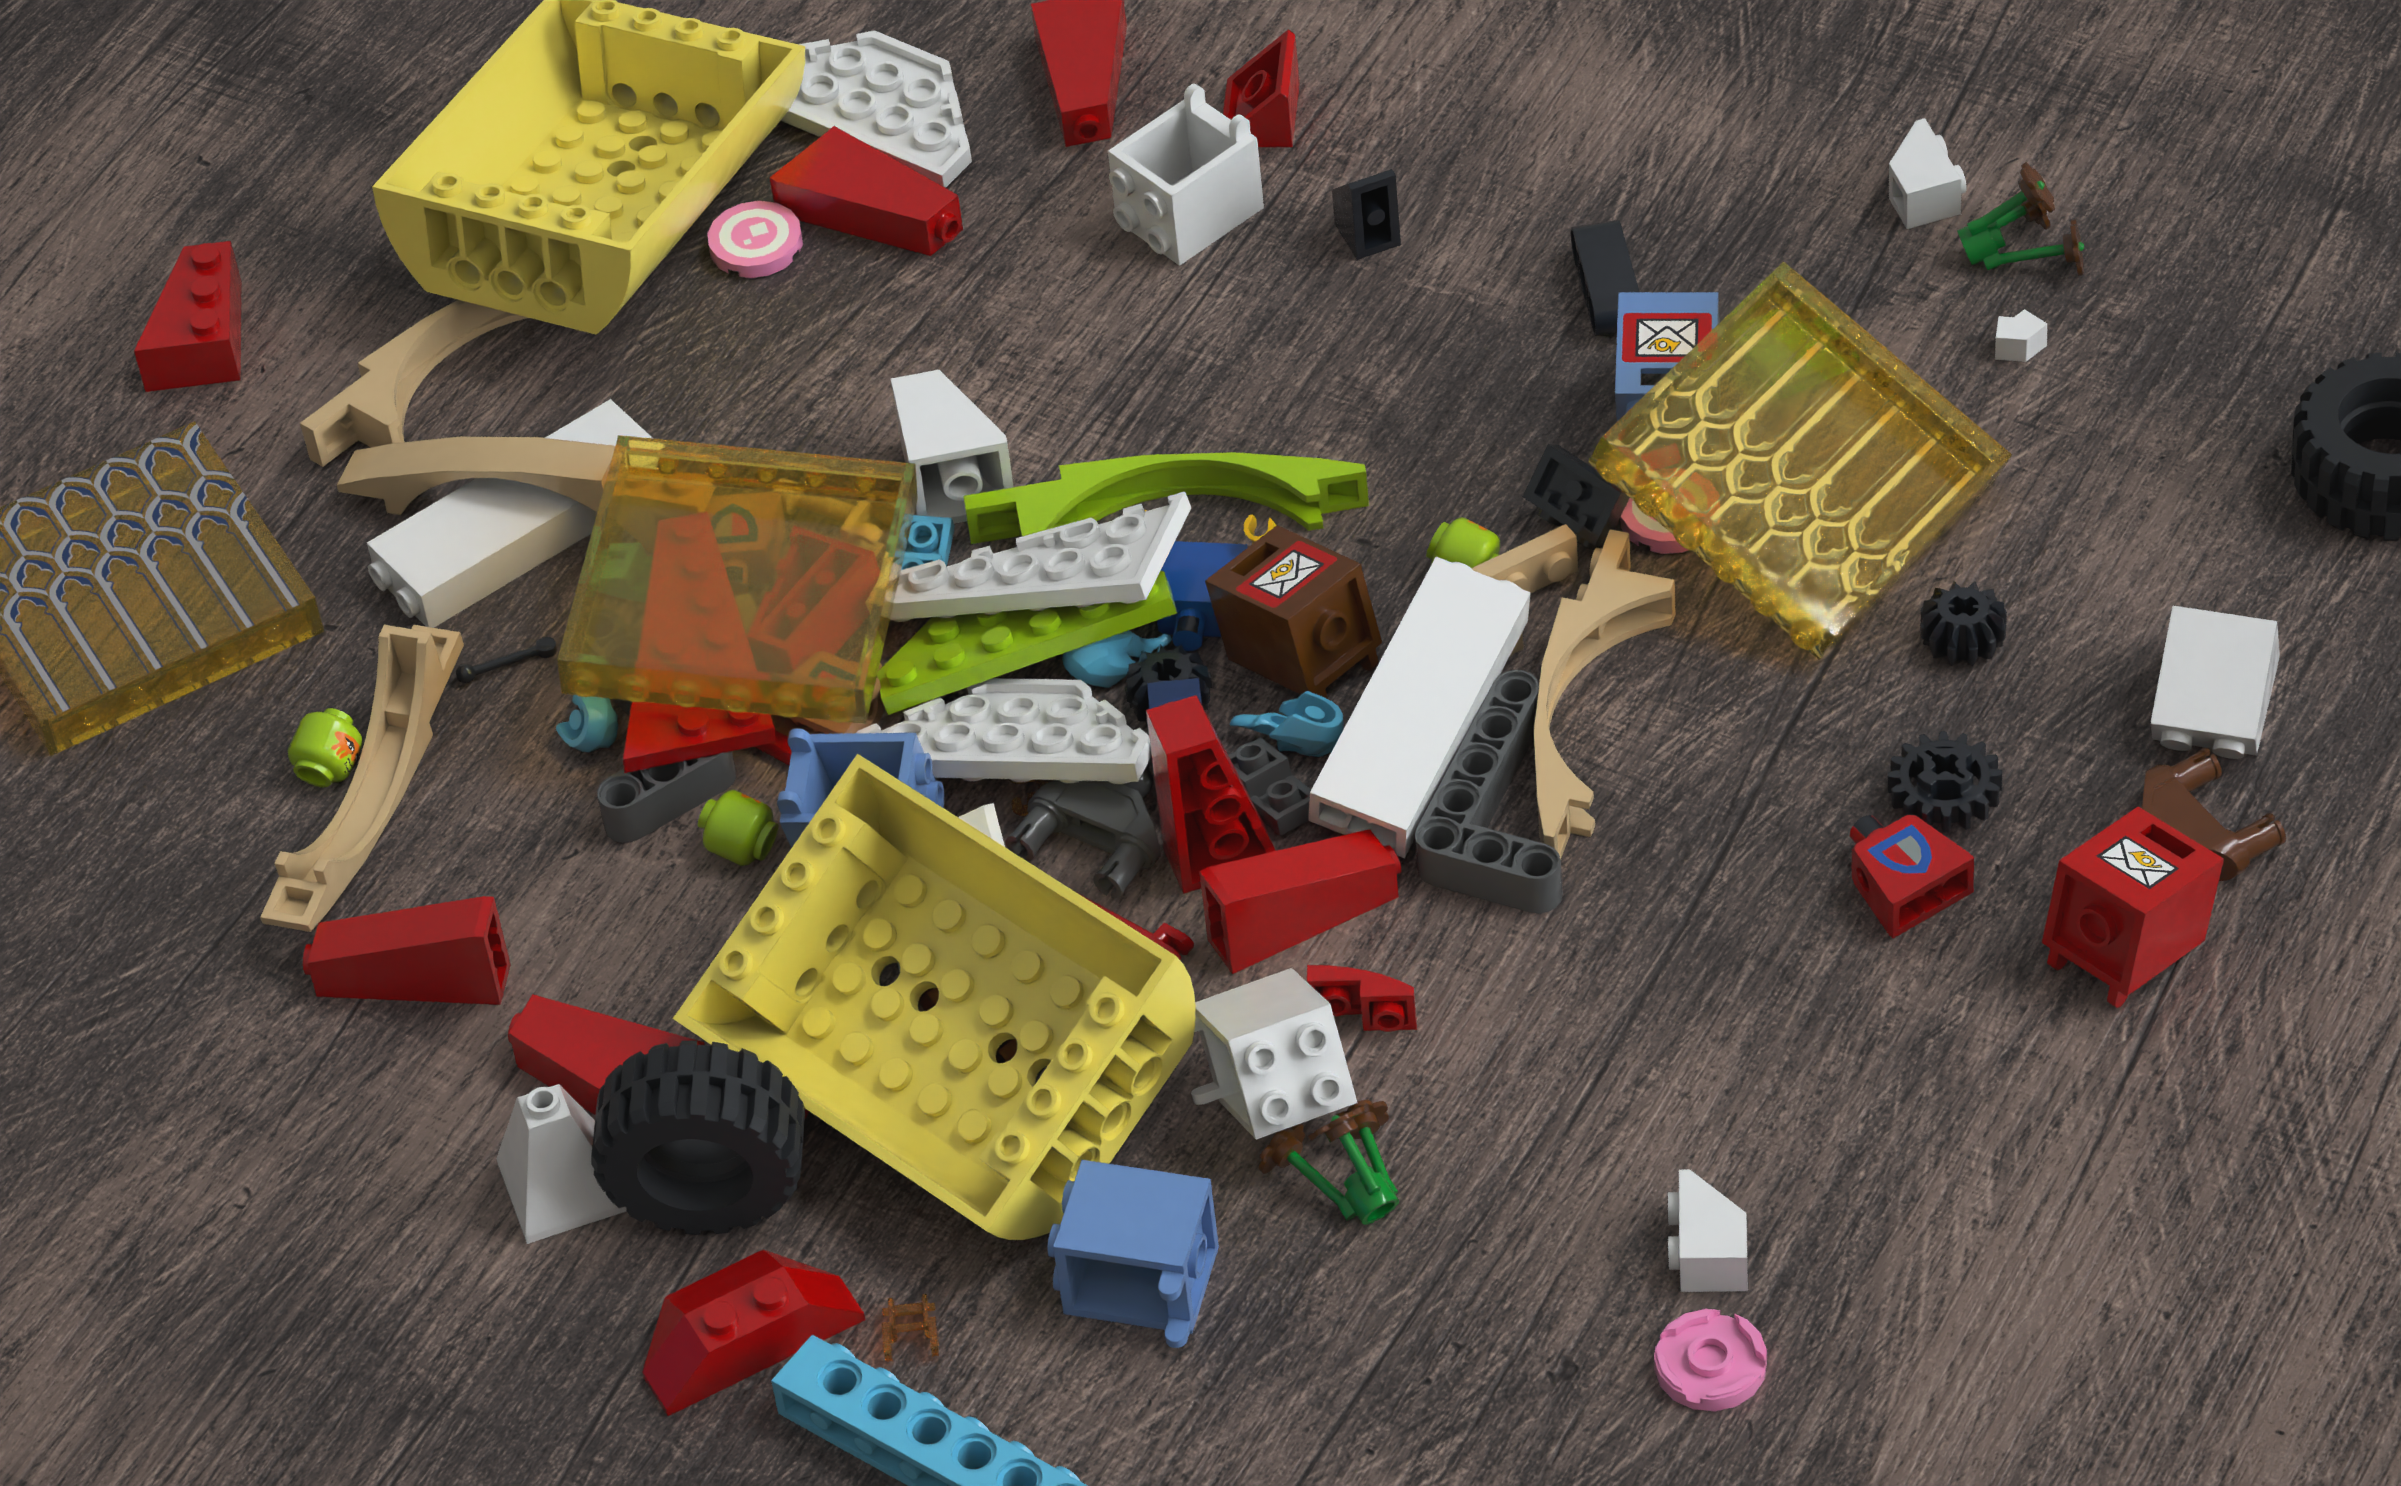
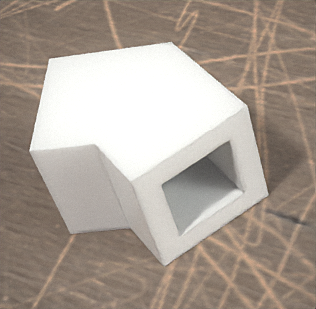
[1995,309,2047,362]

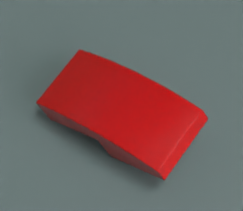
[1307,965,1417,1032]

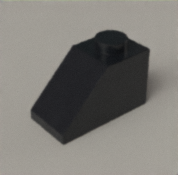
[1332,169,1401,260]

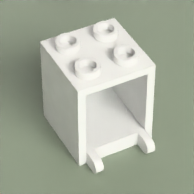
[1108,84,1264,266]
[1191,968,1357,1140]

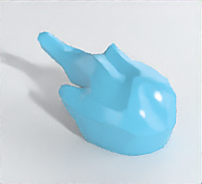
[1062,630,1172,688]
[556,673,618,753]
[1229,691,1344,757]

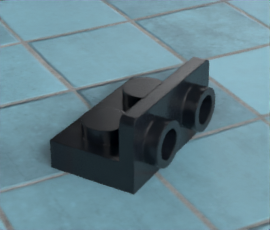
[1522,444,1630,550]

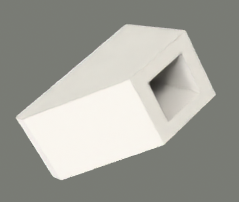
[1889,118,1966,229]
[1668,1169,1748,1292]

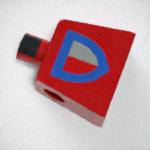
[1850,815,1974,939]

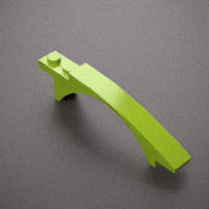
[963,452,1369,544]

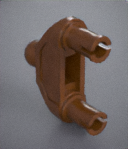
[2142,748,2286,881]

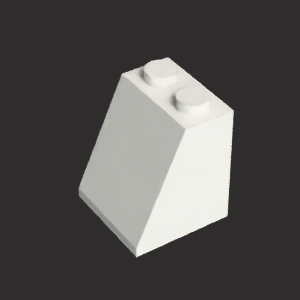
[891,370,1014,524]
[2150,606,2280,759]

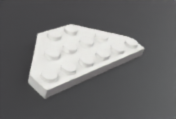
[781,31,972,188]
[857,678,1152,784]

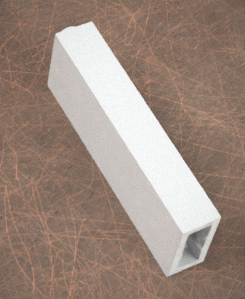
[367,399,670,628]
[1309,557,1531,858]

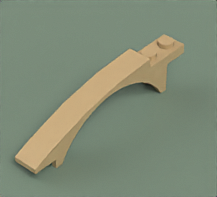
[300,300,528,467]
[337,436,717,556]
[1534,529,1676,859]
[260,624,464,932]

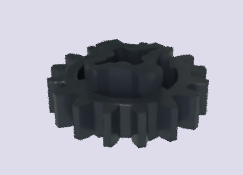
[1887,731,2002,833]

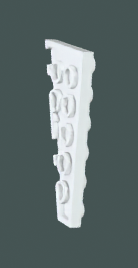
[866,492,1191,622]

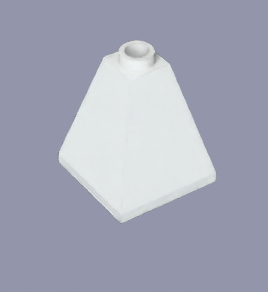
[496,1084,626,1244]

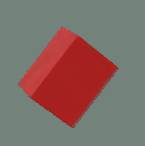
[1223,29,1300,147]

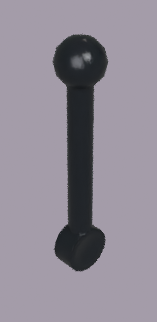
[456,637,557,683]

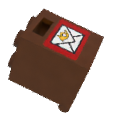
[1205,525,1382,699]

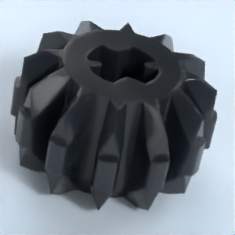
[1920,581,2007,667]
[1125,644,1212,721]

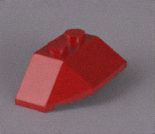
[642,1249,866,1416]

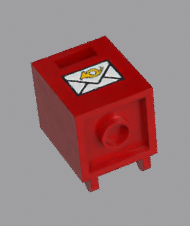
[2042,806,2224,1008]

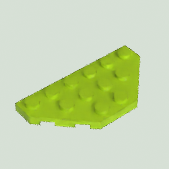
[877,571,1177,715]

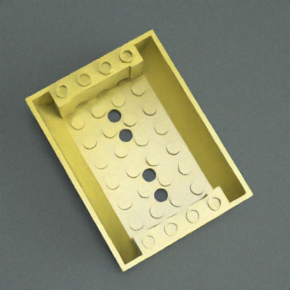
[372,0,805,335]
[673,754,1196,1240]

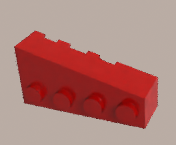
[1146,695,1276,894]

